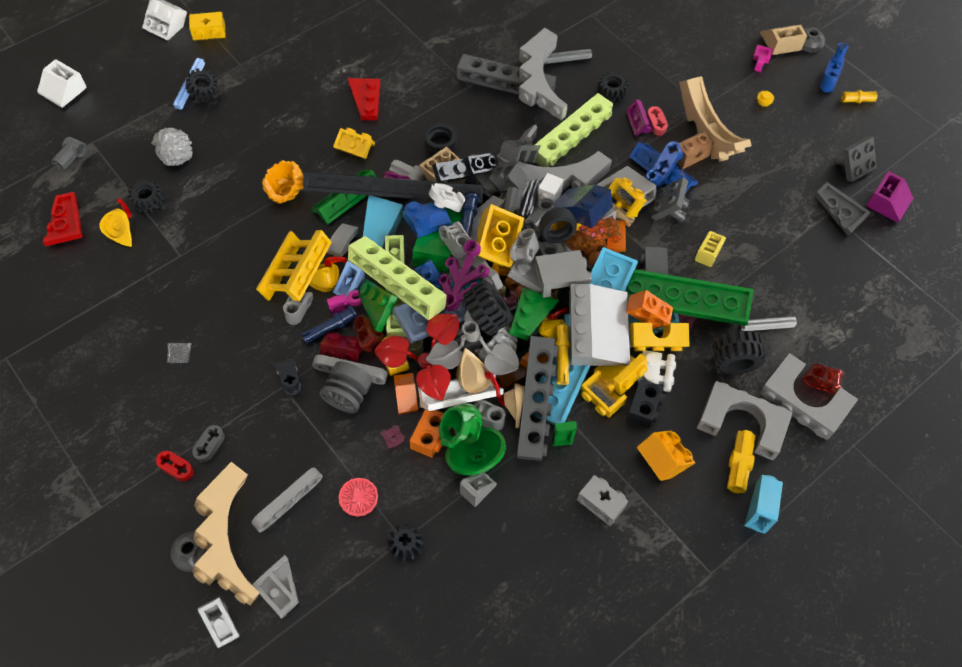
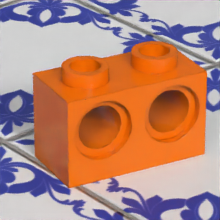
[626,290,673,329]
[409,409,450,458]

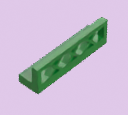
[310,170,376,224]

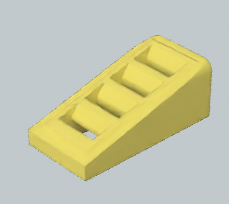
[695,231,726,267]

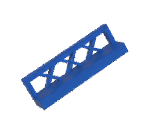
[629,142,698,194]

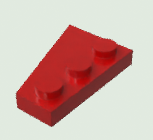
[348,78,380,120]
[43,192,83,246]

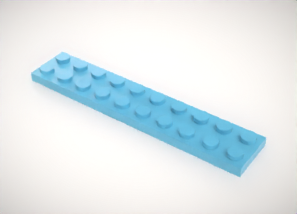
[533,247,638,425]

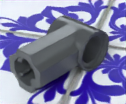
[51,137,87,171]
[502,187,523,216]
[524,198,554,232]

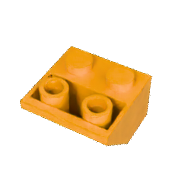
[637,430,695,481]

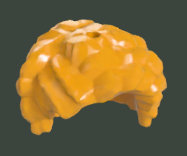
[262,160,303,204]

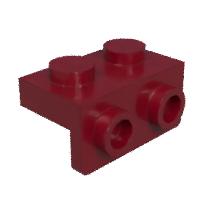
[320,333,365,363]

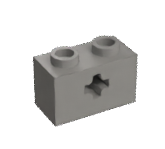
[577,475,628,526]

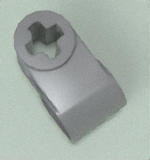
[439,222,471,259]
[510,229,540,261]
[283,292,313,325]
[473,399,505,431]

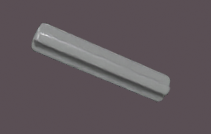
[740,316,797,331]

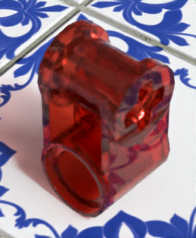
[353,315,384,352]
[803,364,845,394]

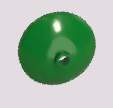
[446,427,506,475]

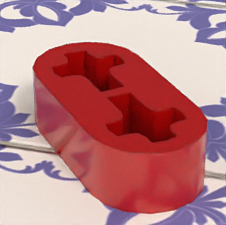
[156,451,194,482]

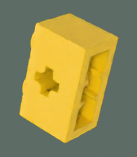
[190,12,225,40]

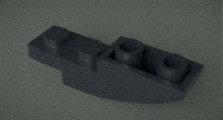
[432,152,498,183]

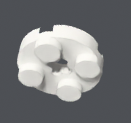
[429,183,465,212]

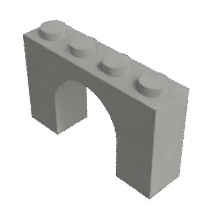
[596,166,656,230]
[759,353,858,440]
[697,381,793,460]

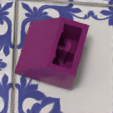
[866,171,913,223]

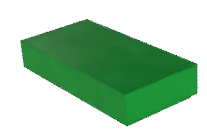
[552,421,577,446]

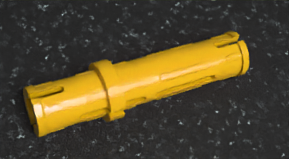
[555,325,571,385]

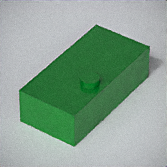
[413,202,463,273]

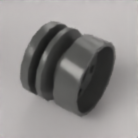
[319,361,372,413]

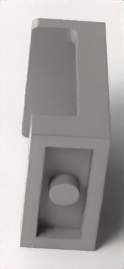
[535,250,592,298]

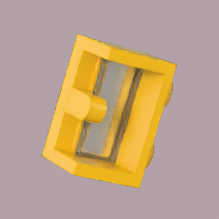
[608,177,647,217]
[581,370,627,418]

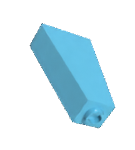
[363,195,403,250]

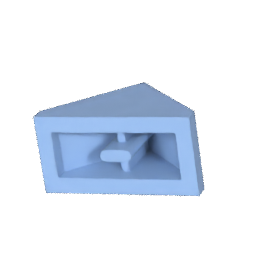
[333,260,366,297]

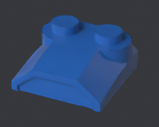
[403,202,452,238]

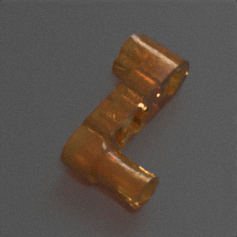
[566,218,622,252]

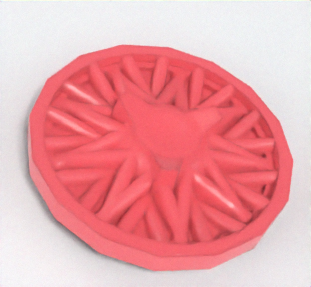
[339,478,378,517]

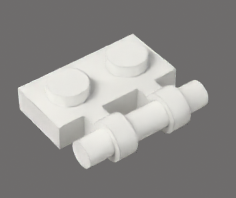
[637,350,676,392]

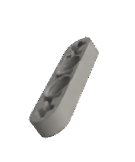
[312,355,388,385]
[252,468,323,532]

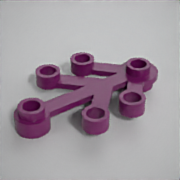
[439,239,489,312]

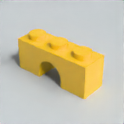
[629,323,689,351]

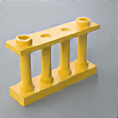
[256,230,332,301]

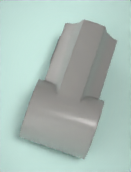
[389,160,425,180]

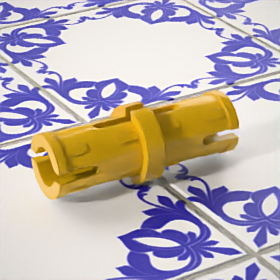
[841,90,877,103]

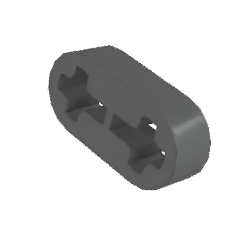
[192,425,225,463]

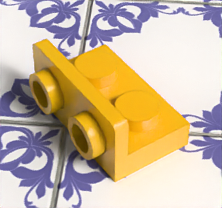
[333,128,375,159]

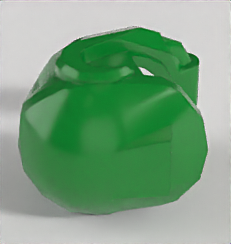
[439,403,482,448]

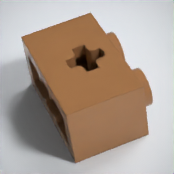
[674,131,714,169]

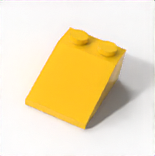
[477,204,524,269]

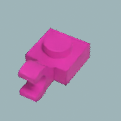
[753,45,773,72]
[327,290,362,315]

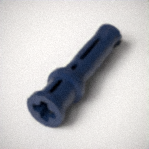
[461,193,480,238]
[301,304,358,344]

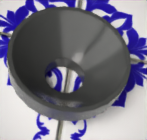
[802,27,825,53]
[170,532,207,572]

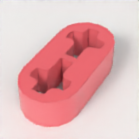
[647,107,668,136]

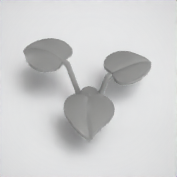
[426,310,519,375]

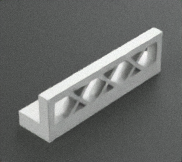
[418,374,504,411]

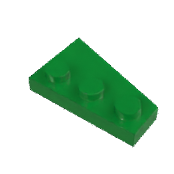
[359,279,398,333]
[509,287,559,340]

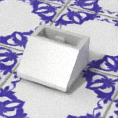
[142,0,187,40]
[37,59,87,108]

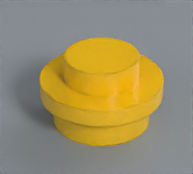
[757,91,774,106]

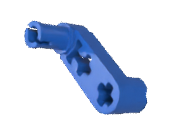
[819,43,849,92]
[646,141,683,189]

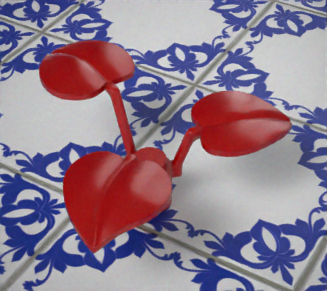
[374,314,460,401]

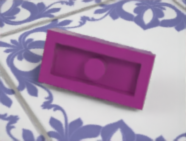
[626,99,652,136]

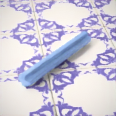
[173,58,205,110]

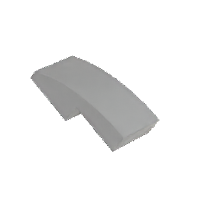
[326,223,359,257]

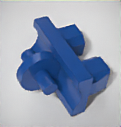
[414,259,445,291]

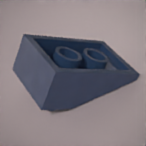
[554,184,613,228]

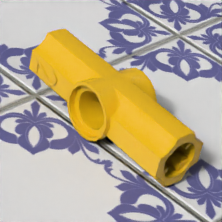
[727,430,756,493]

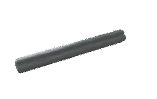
[514,49,592,67]

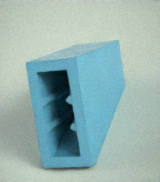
[744,475,783,534]

